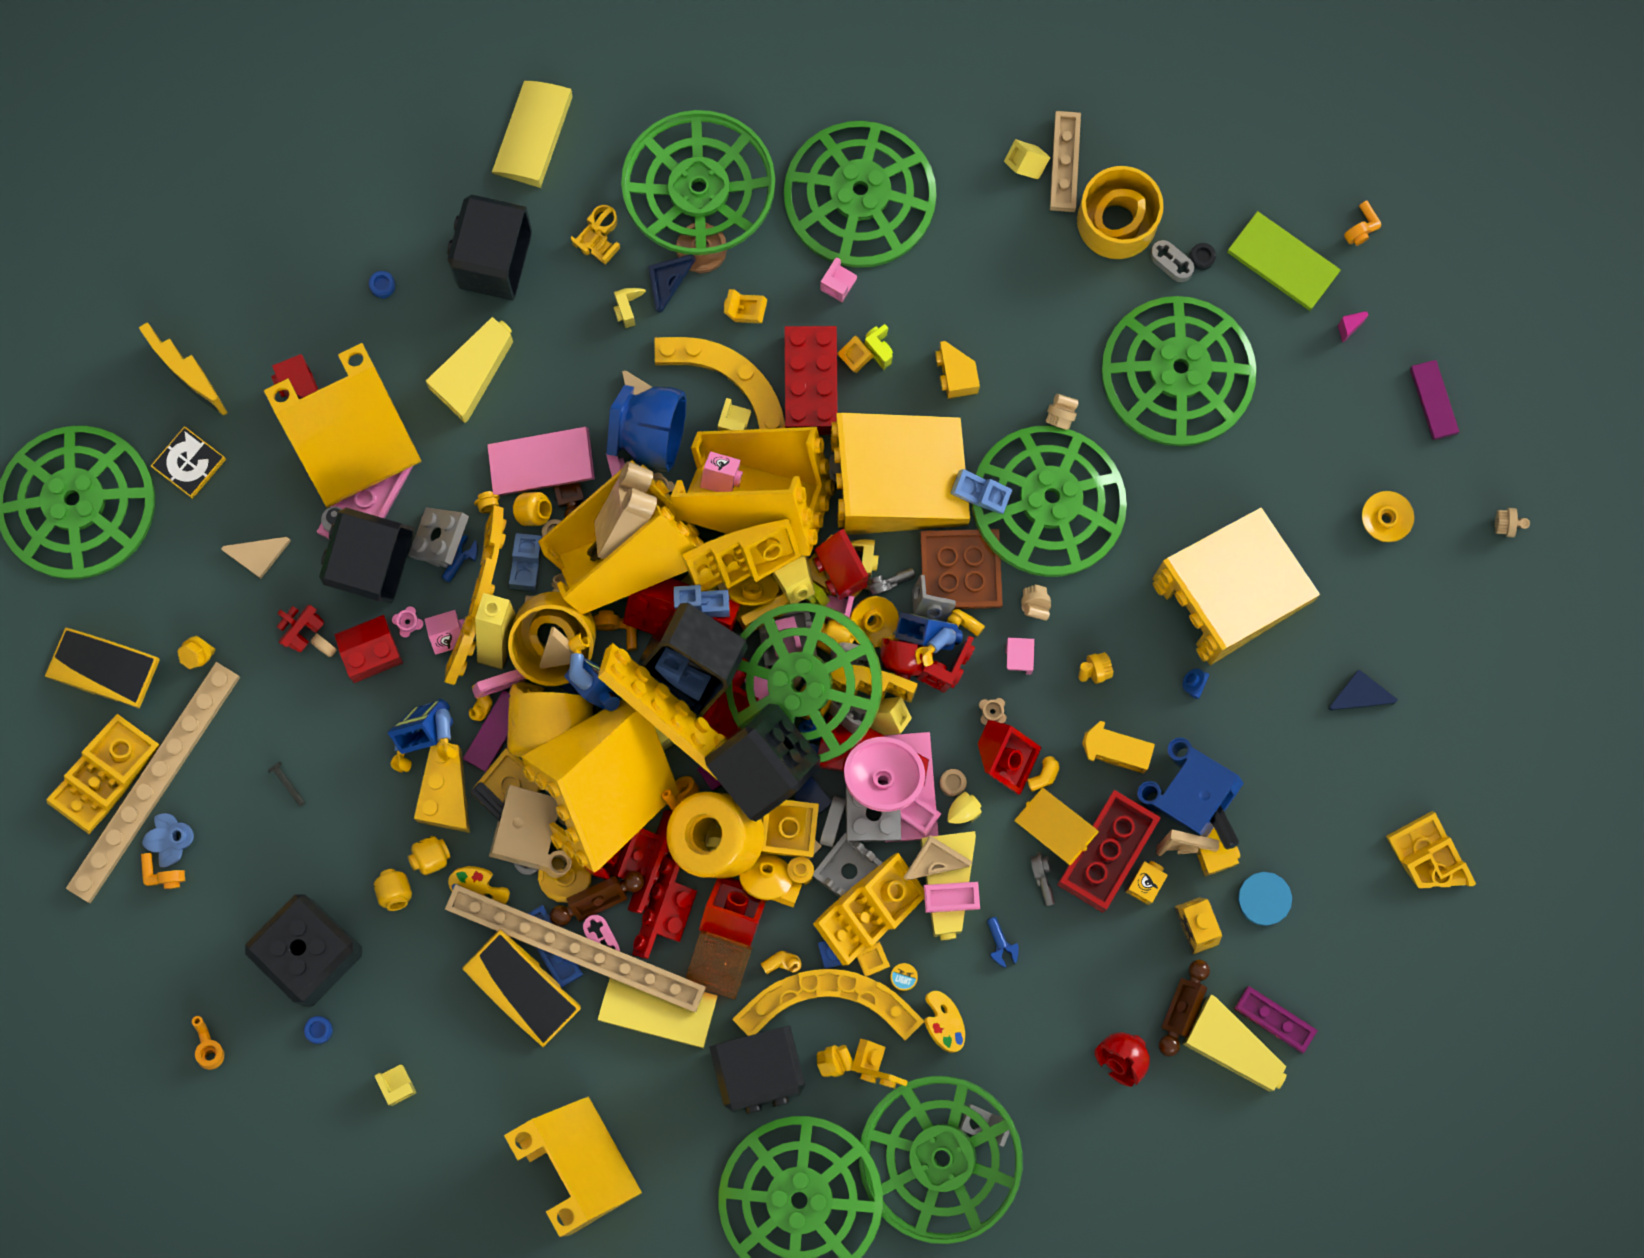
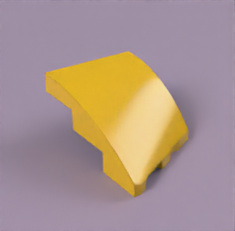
[1386,811,1476,888]

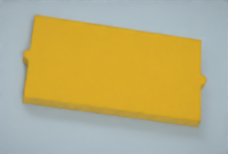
[1014,787,1099,865]

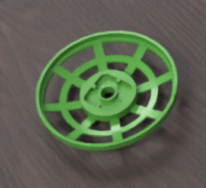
[621,110,775,255]
[784,121,936,268]
[1101,296,1257,447]
[0,426,155,579]
[972,426,1127,577]
[726,603,882,762]
[859,1076,1023,1244]
[719,1116,883,1258]

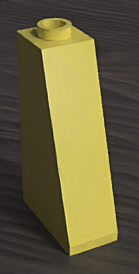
[426,317,513,423]
[771,555,815,604]
[475,593,516,670]
[920,831,976,941]
[1183,995,1287,1092]

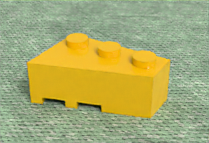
[414,742,470,833]

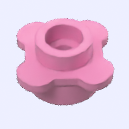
[392,606,424,638]

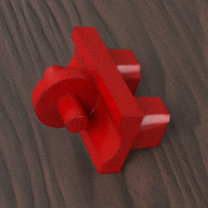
[276,605,325,653]

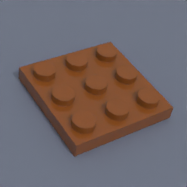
[920,529,1003,609]

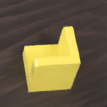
[1004,139,1050,179]
[717,398,751,431]
[870,697,912,735]
[374,1065,416,1106]

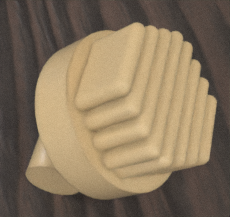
[1046,394,1078,430]
[1494,508,1530,537]
[1021,584,1051,621]

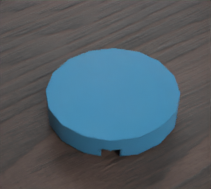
[1237,872,1292,926]

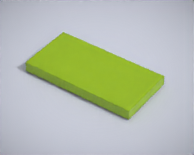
[1227,211,1341,311]

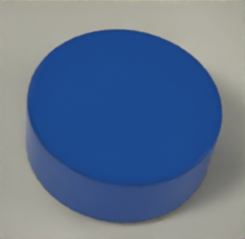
[369,271,396,298]
[304,1016,333,1044]

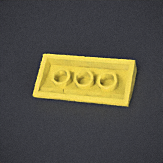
[492,81,573,188]
[598,978,718,1049]

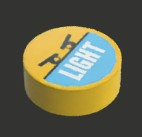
[890,963,918,991]

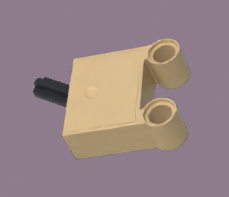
[587,462,657,561]
[471,782,572,878]

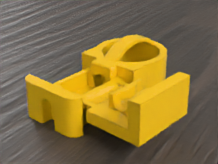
[571,205,620,265]

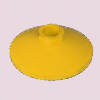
[1362,491,1414,542]
[726,576,779,606]
[850,596,899,648]
[739,854,793,900]

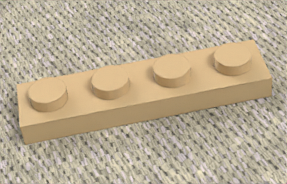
[1050,111,1081,212]

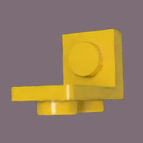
[851,1038,908,1089]

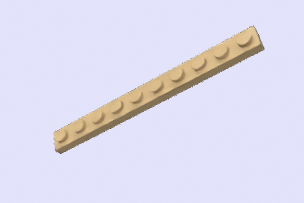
[66,662,240,904]
[445,884,706,1013]

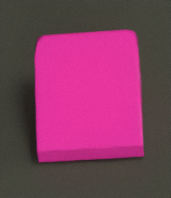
[1338,311,1368,342]

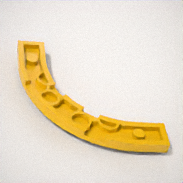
[655,337,785,429]
[444,505,507,685]
[732,969,925,1041]

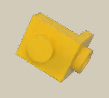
[724,289,767,324]

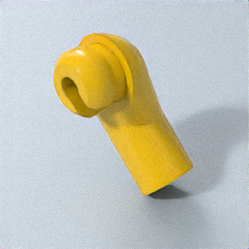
[947,609,985,637]
[469,684,493,721]
[1027,756,1060,792]
[760,951,802,975]

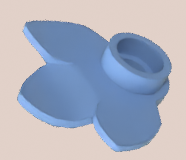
[142,813,194,867]

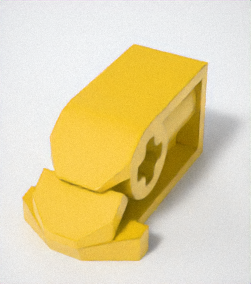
[1082,721,1155,774]

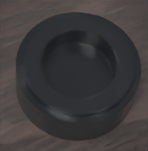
[1189,243,1216,270]

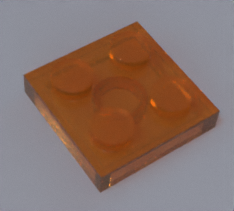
[686,930,753,1000]

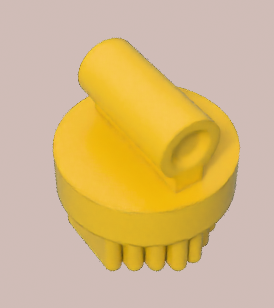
[177,636,216,669]
[1078,652,1114,684]
[816,1045,853,1077]

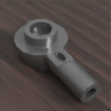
[865,568,915,596]
[1031,852,1055,906]

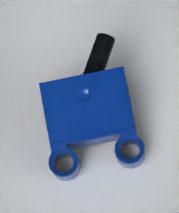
[1137,737,1244,850]

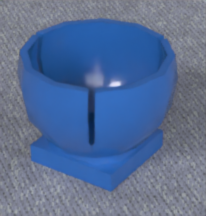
[607,385,687,472]

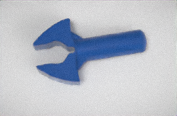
[442,535,478,582]
[987,917,1019,968]

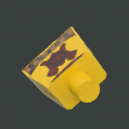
[1174,897,1222,955]

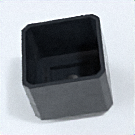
[447,194,532,300]
[319,507,414,603]
[638,602,748,718]
[705,703,821,822]
[245,894,362,1006]
[709,1026,805,1114]

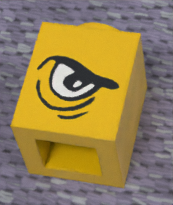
[1126,861,1168,906]

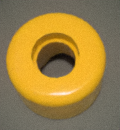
[1077,166,1163,259]
[508,591,596,686]
[507,692,594,758]
[666,791,764,878]

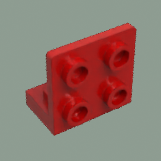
[916,636,975,693]

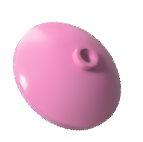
[844,737,925,812]

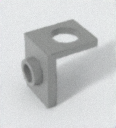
[912,575,956,621]
[959,1104,1014,1147]

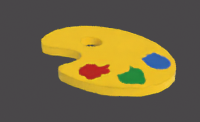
[448,866,510,904]
[925,991,965,1053]

